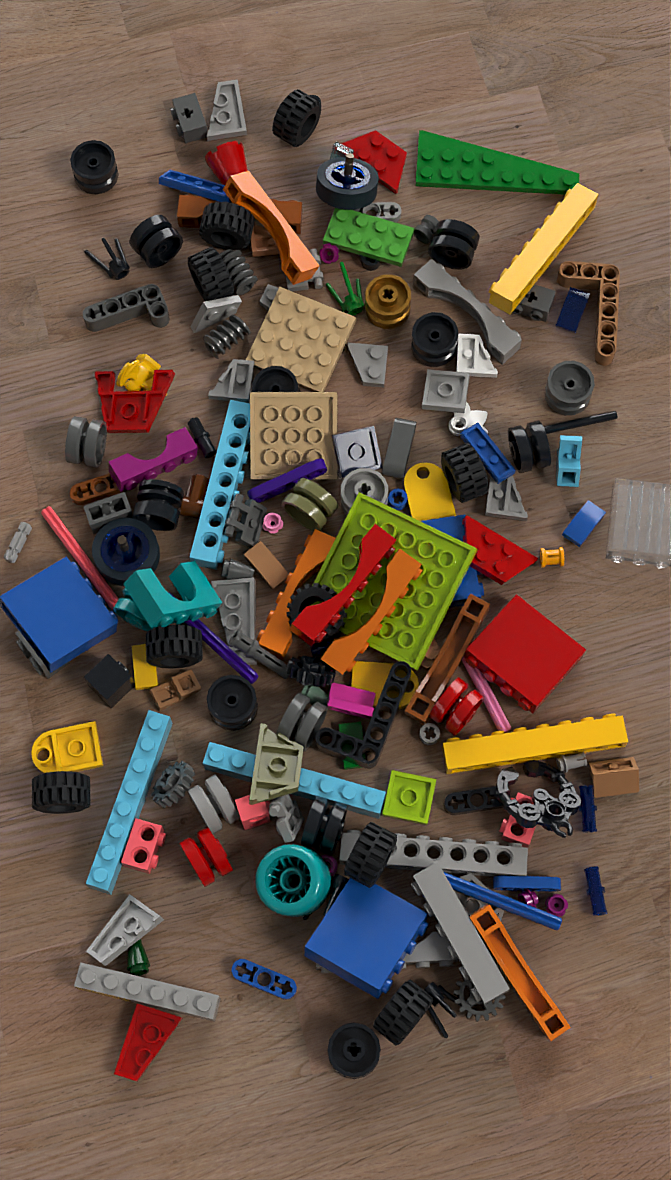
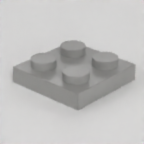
[422,369,470,413]

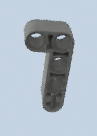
[83,284,170,332]

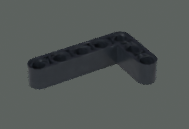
[315,661,411,769]

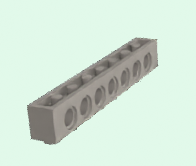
[340,830,528,877]

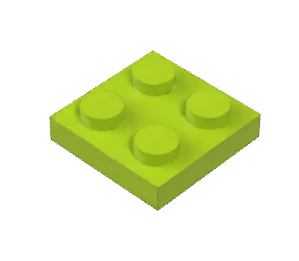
[382,770,437,825]

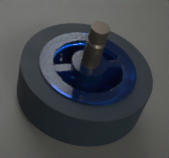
[316,153,379,210]
[92,518,160,586]

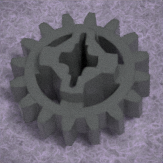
[151,761,195,808]
[453,976,506,1022]

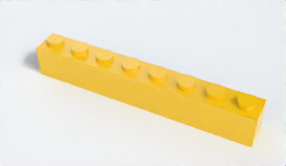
[489,183,599,315]
[442,714,628,774]

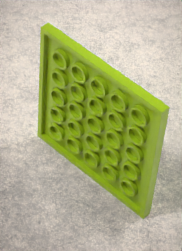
[310,492,478,670]

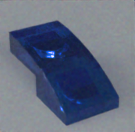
[556,287,590,333]

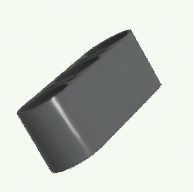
[382,417,417,479]

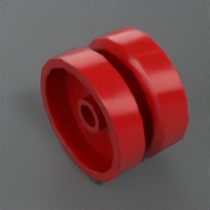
[429,677,485,736]
[179,826,233,887]

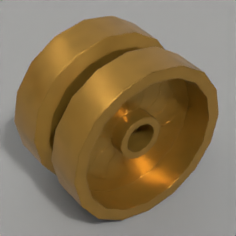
[365,275,411,329]

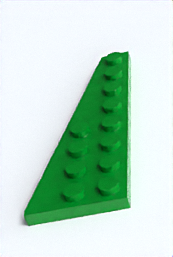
[416,130,579,195]

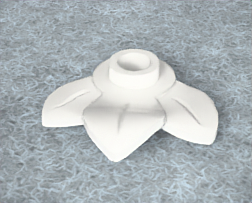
[449,402,488,436]

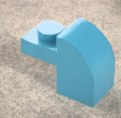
[556,435,582,487]

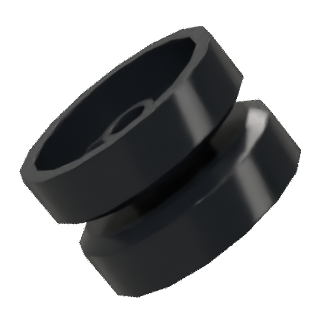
[70,140,119,194]
[129,215,183,268]
[428,219,480,270]
[411,312,458,367]
[252,366,301,392]
[508,420,551,473]
[206,675,258,731]
[301,796,348,855]
[327,1022,381,1079]

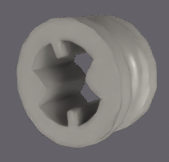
[419,723,440,745]

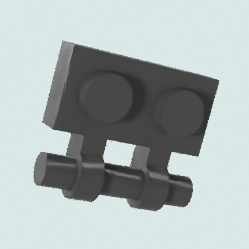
[224,493,267,548]

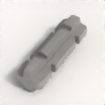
[4,522,32,563]

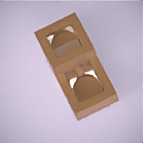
[243,541,289,589]
[149,669,201,711]

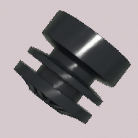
[132,479,184,531]

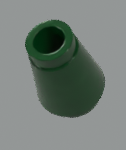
[127,939,150,976]

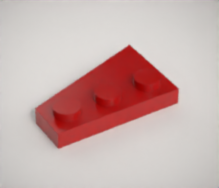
[114,1003,183,1082]

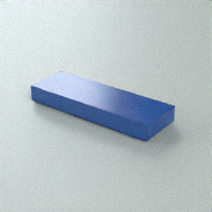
[460,422,516,484]

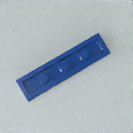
[159,170,231,203]

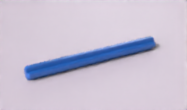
[444,872,562,930]

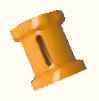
[540,547,564,568]

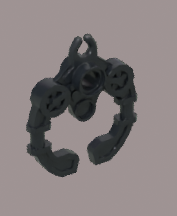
[495,760,581,838]

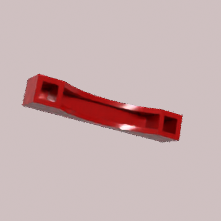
[290,524,396,647]

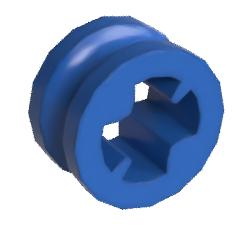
[388,489,408,510]

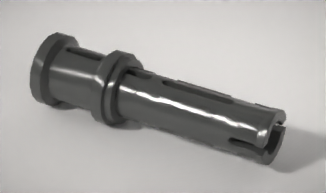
[228,629,290,679]

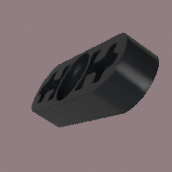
[444,786,510,815]

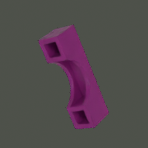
[108,427,198,492]

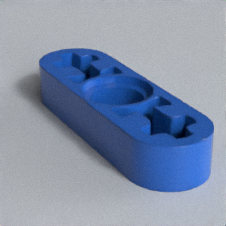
[493,876,561,892]
[232,959,297,1000]

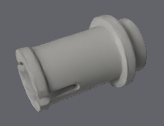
[556,752,587,773]

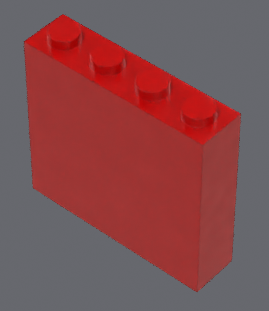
[464,594,586,714]

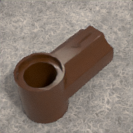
[180,474,210,519]

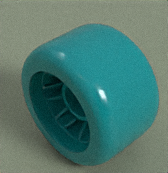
[255,844,331,917]

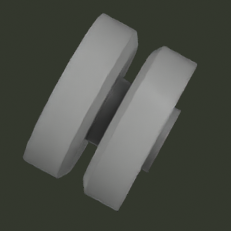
[341,468,388,515]
[187,775,240,834]

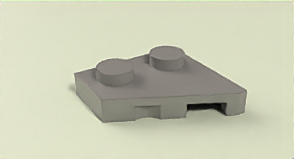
[485,475,528,521]

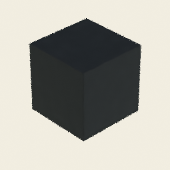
[84,654,135,708]

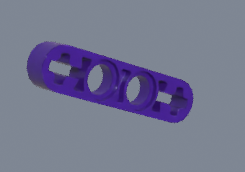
[247,459,327,503]

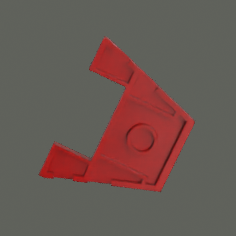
[95,369,175,433]

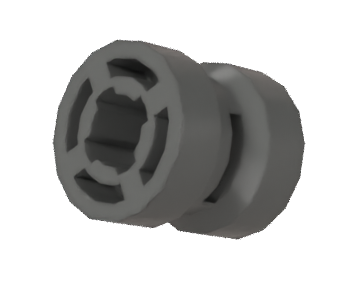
[414,215,439,244]

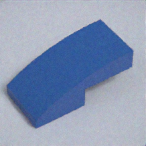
[562,500,606,547]

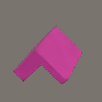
[326,683,375,719]

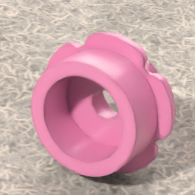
[262,513,283,534]

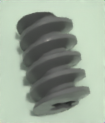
[220,249,258,295]
[203,315,251,359]

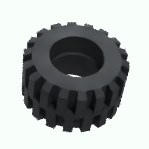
[272,89,322,147]
[199,202,255,250]
[188,247,234,301]
[441,443,488,503]
[287,583,347,642]
[145,625,203,669]
[32,771,91,814]
[344,822,397,888]
[373,979,433,1046]

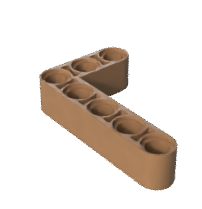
[557,261,620,366]

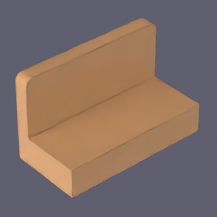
[589,757,639,798]

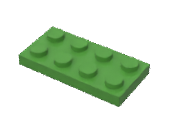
[323,208,414,267]

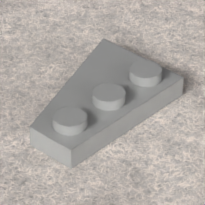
[207,79,247,141]
[86,894,164,966]

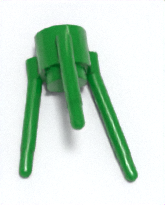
[326,262,365,316]

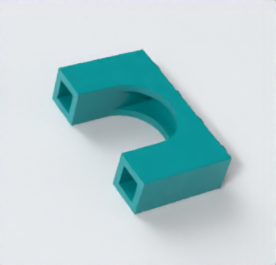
[123,561,222,628]

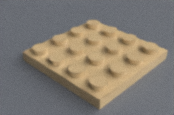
[246,287,357,392]
[250,392,337,479]

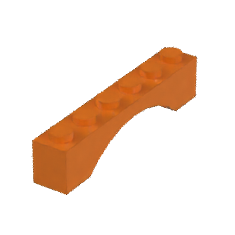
[223,171,320,285]
[257,529,336,660]
[321,548,423,675]
[469,904,571,1041]

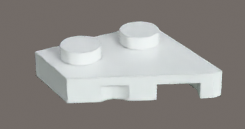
[456,334,498,378]

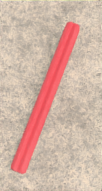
[41,506,119,611]

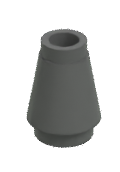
[221,558,254,580]

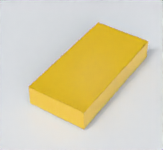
[132,644,158,690]

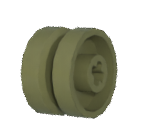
[282,478,338,531]

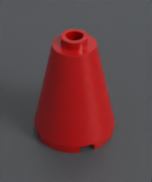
[205,141,248,185]

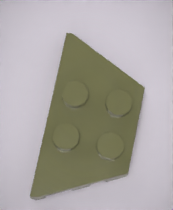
[249,723,304,805]

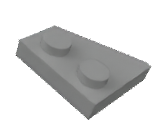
[190,295,242,333]
[348,342,388,388]
[208,359,255,403]

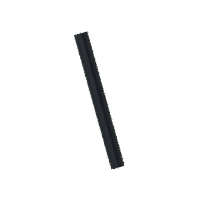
[543,411,618,434]

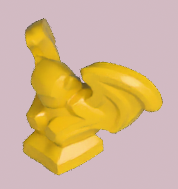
[116,354,167,395]

